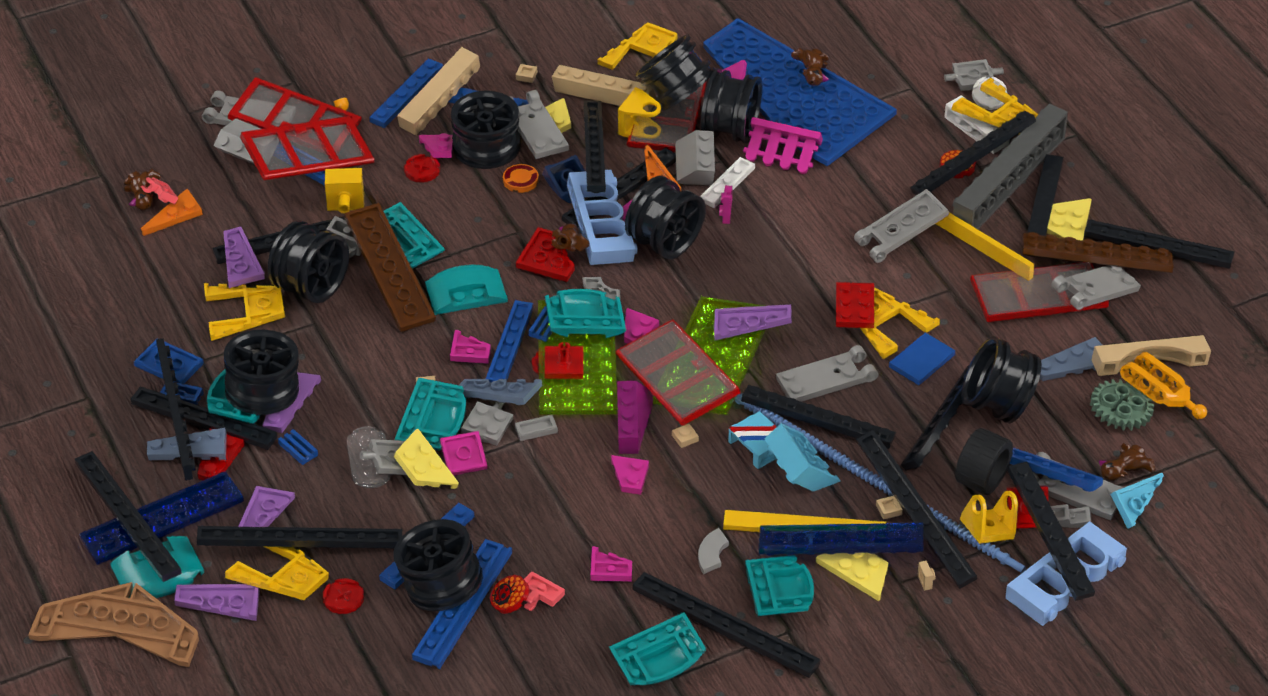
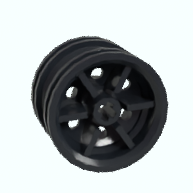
[635,34,715,111]
[701,68,763,144]
[451,90,520,169]
[625,176,706,259]
[268,220,349,303]
[224,329,299,415]
[961,336,1042,424]
[393,519,483,611]

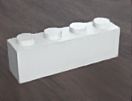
[945,95,1010,154]

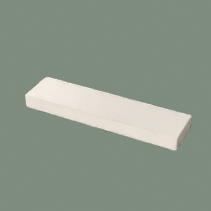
[700,157,755,208]

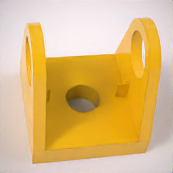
[618,87,661,140]
[960,491,1018,544]

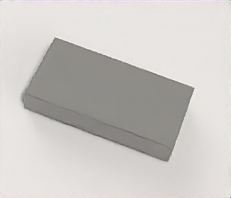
[514,415,558,441]

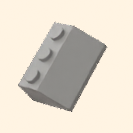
[213,119,280,167]
[675,130,715,186]

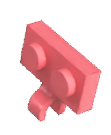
[141,177,178,204]
[524,572,565,611]

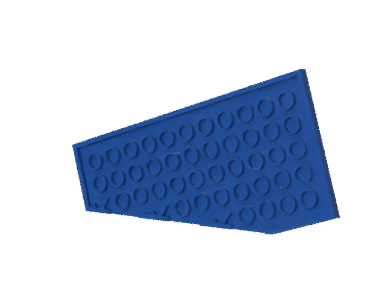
[703,18,897,166]

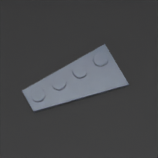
[1040,337,1102,381]
[459,379,542,405]
[147,428,227,460]

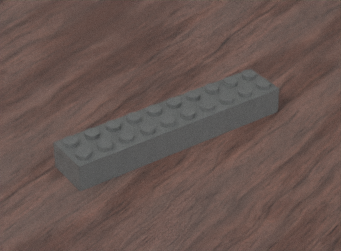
[952,104,1068,229]

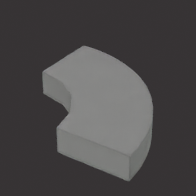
[582,277,620,300]
[698,528,729,574]

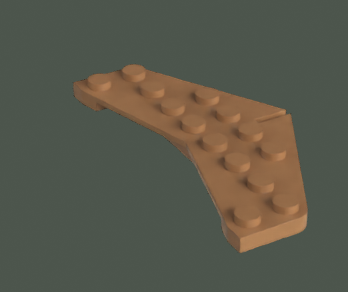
[28,582,199,667]

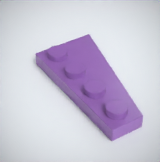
[714,304,792,340]
[262,372,321,433]

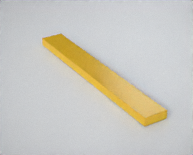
[935,212,1034,281]
[723,510,886,542]

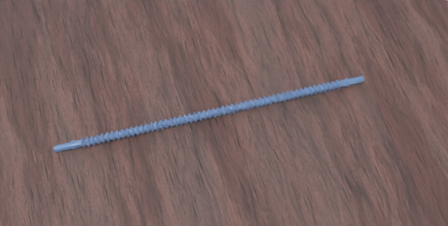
[721,386,1026,573]

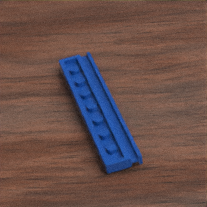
[412,539,512,669]

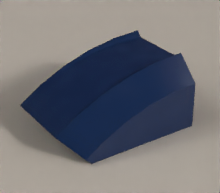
[542,155,585,203]

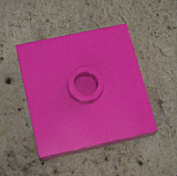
[440,431,488,476]

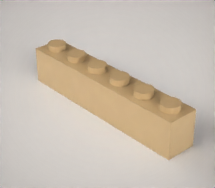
[397,47,480,135]
[552,65,656,112]

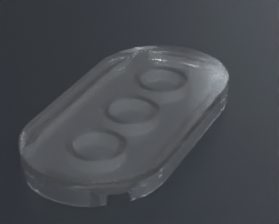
[347,426,391,488]

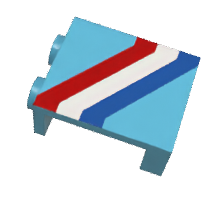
[728,411,777,469]

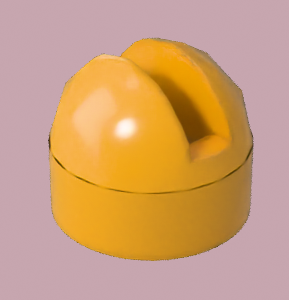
[334,98,349,111]

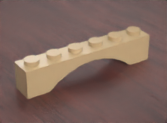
[1091,335,1211,376]

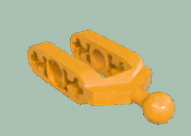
[1120,352,1207,419]

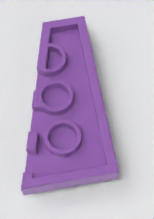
[223,227,265,288]
[174,584,260,621]

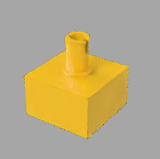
[325,168,364,213]

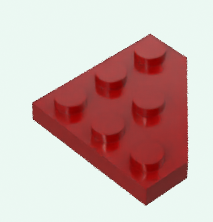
[516,227,575,282]

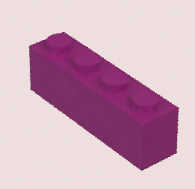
[617,381,656,454]

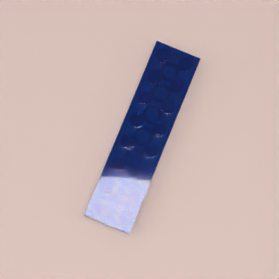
[79,471,244,565]
[759,523,923,556]

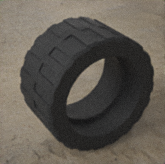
[955,427,1013,495]

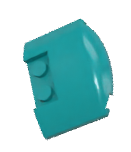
[383,202,445,269]
[425,264,508,315]
[545,289,626,338]
[207,370,260,423]
[394,377,466,451]
[110,536,204,598]
[745,555,814,616]
[609,612,706,685]

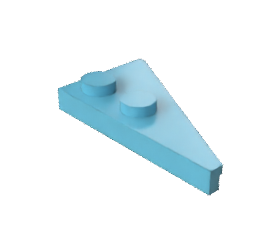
[1111,473,1164,529]

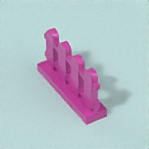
[743,117,823,174]

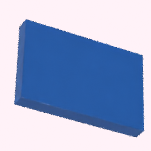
[889,332,955,385]
[134,338,204,384]

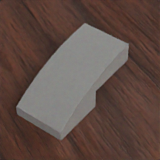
[1051,504,1092,528]

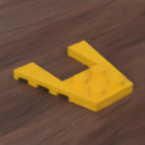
[597,22,678,70]
[951,78,1039,135]
[204,283,285,341]
[860,287,940,359]
[225,546,329,600]

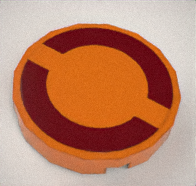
[503,164,539,193]

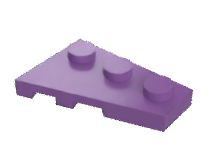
[238,486,295,527]

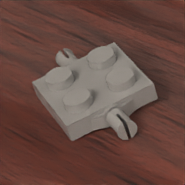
[944,59,1004,91]
[461,401,513,446]
[360,439,407,475]

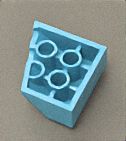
[764,423,841,491]

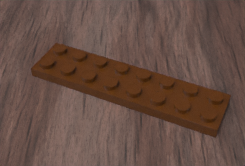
[344,203,436,332]
[1022,232,1174,273]

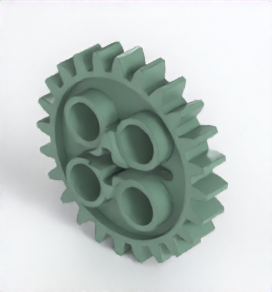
[1090,379,1154,431]

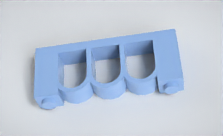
[567,170,637,265]
[1006,521,1127,626]

